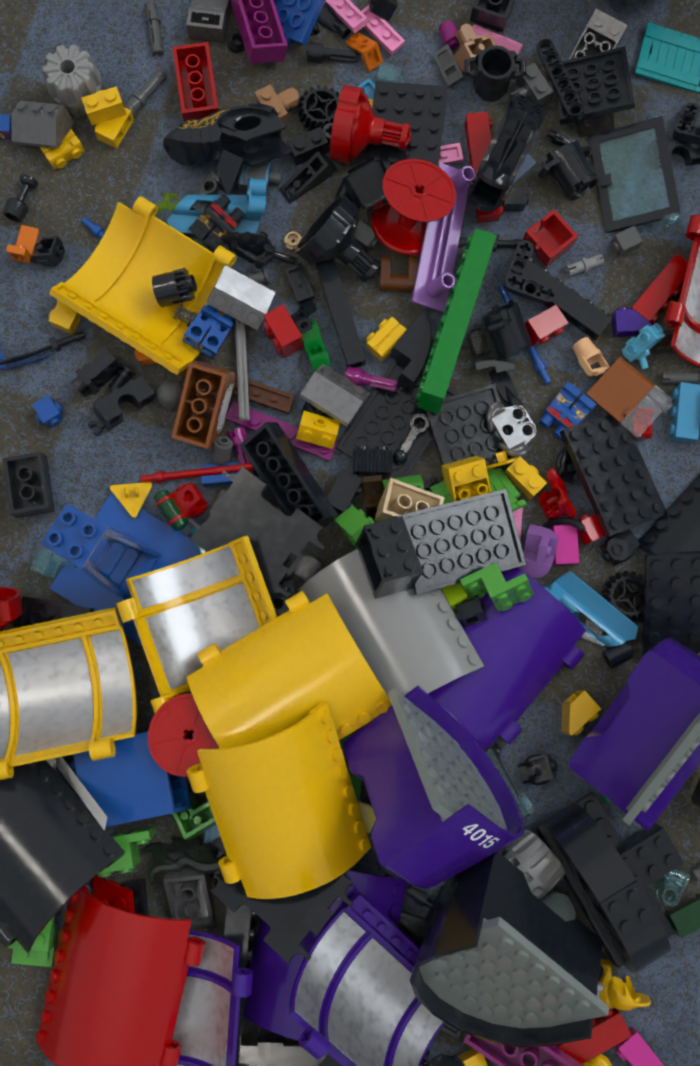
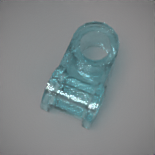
[656,869,690,906]

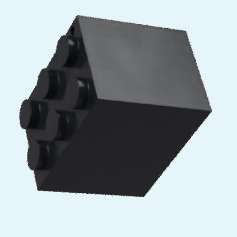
[356,516,423,599]

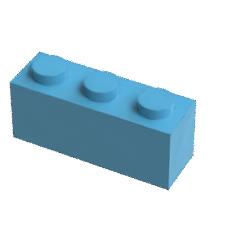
[668,382,700,444]

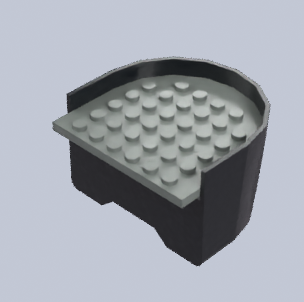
[410,853,609,1047]

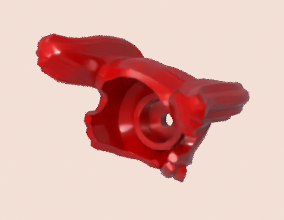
[539,468,577,520]

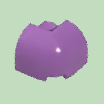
[519,524,558,578]

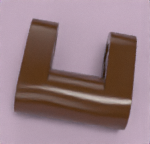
[380,256,418,292]

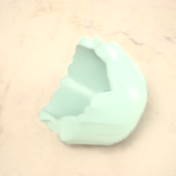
[541,891,576,922]

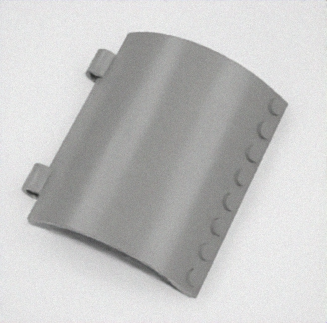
[299,546,484,697]

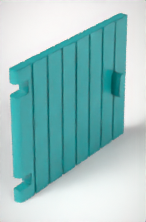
[634,22,700,94]

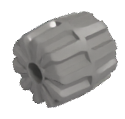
[42,45,104,118]
[498,830,565,900]

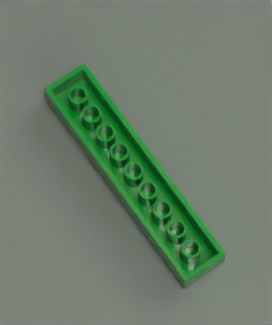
[415,228,497,414]

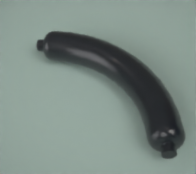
[542,517,586,531]

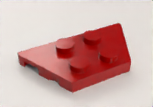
[92,874,135,913]

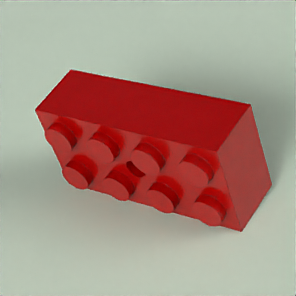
[172,42,219,122]

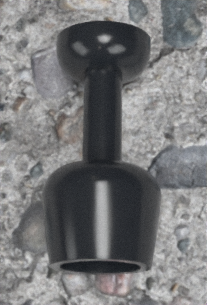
[3,174,38,223]

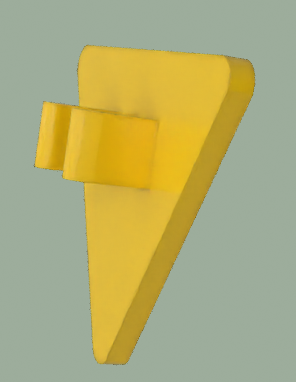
[486,451,518,469]
[110,482,152,519]

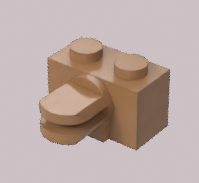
[454,24,496,72]
[255,84,299,125]

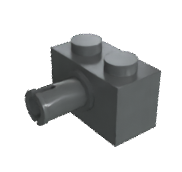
[509,63,554,106]

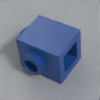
[32,395,64,427]

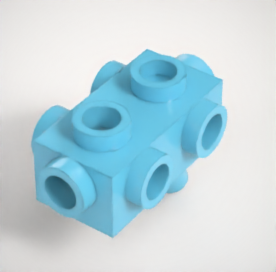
[622,323,666,369]

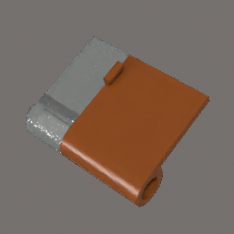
[586,356,673,438]

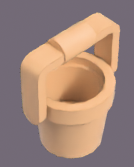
[572,337,610,376]

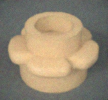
[284,232,302,250]

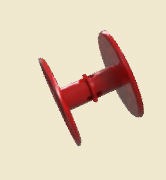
[371,159,456,255]
[148,693,220,783]

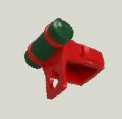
[153,483,208,531]

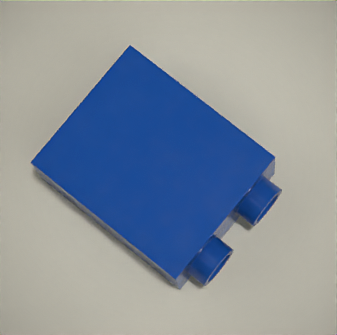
[70,732,192,827]

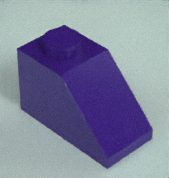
[611,307,653,337]

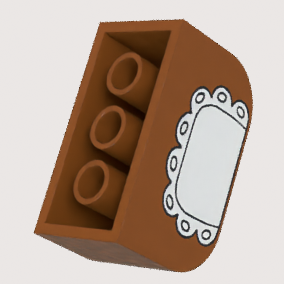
[171,361,235,449]

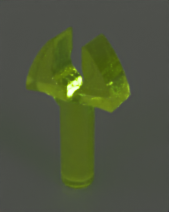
[157,193,180,213]

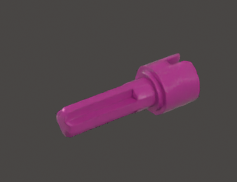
[345,366,398,392]
[226,427,255,476]

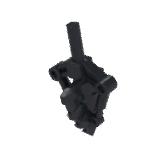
[220,231,296,269]

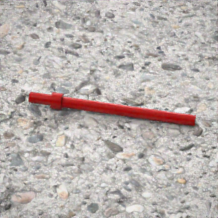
[141,463,254,483]

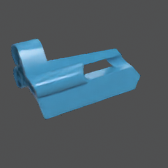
[167,178,267,236]
[544,571,638,647]

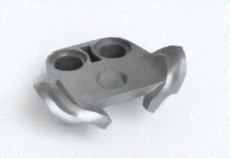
[486,402,536,457]

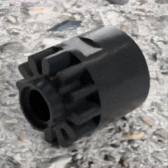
[152,268,197,308]

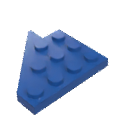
[274,0,325,53]

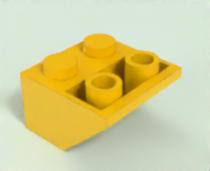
[441,456,491,502]
[561,690,601,736]

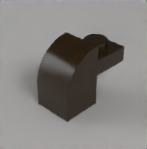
[362,475,384,519]

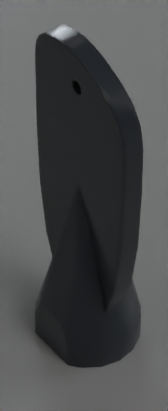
[317,5,351,39]
[489,369,523,407]

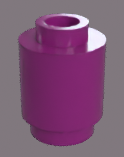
[439,20,460,50]

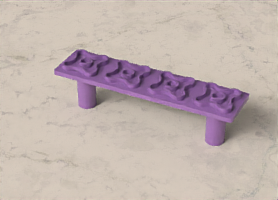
[411,162,475,313]

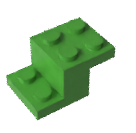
[460,562,534,612]
[97,826,157,878]
[7,915,59,967]

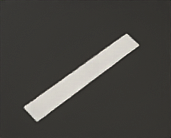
[54,757,107,831]

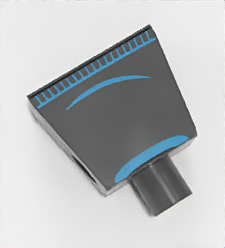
[238,161,282,192]

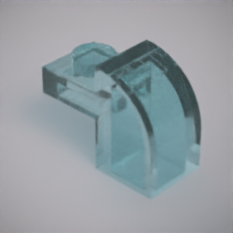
[29,547,77,579]

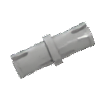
[565,254,604,277]

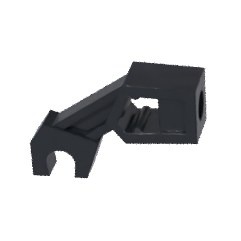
[291,299,317,333]

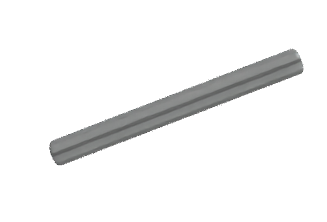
[235,319,250,421]

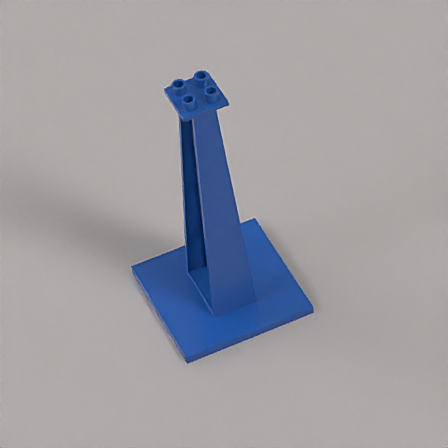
[40,493,200,646]

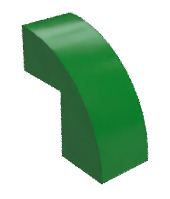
[301,318,331,371]

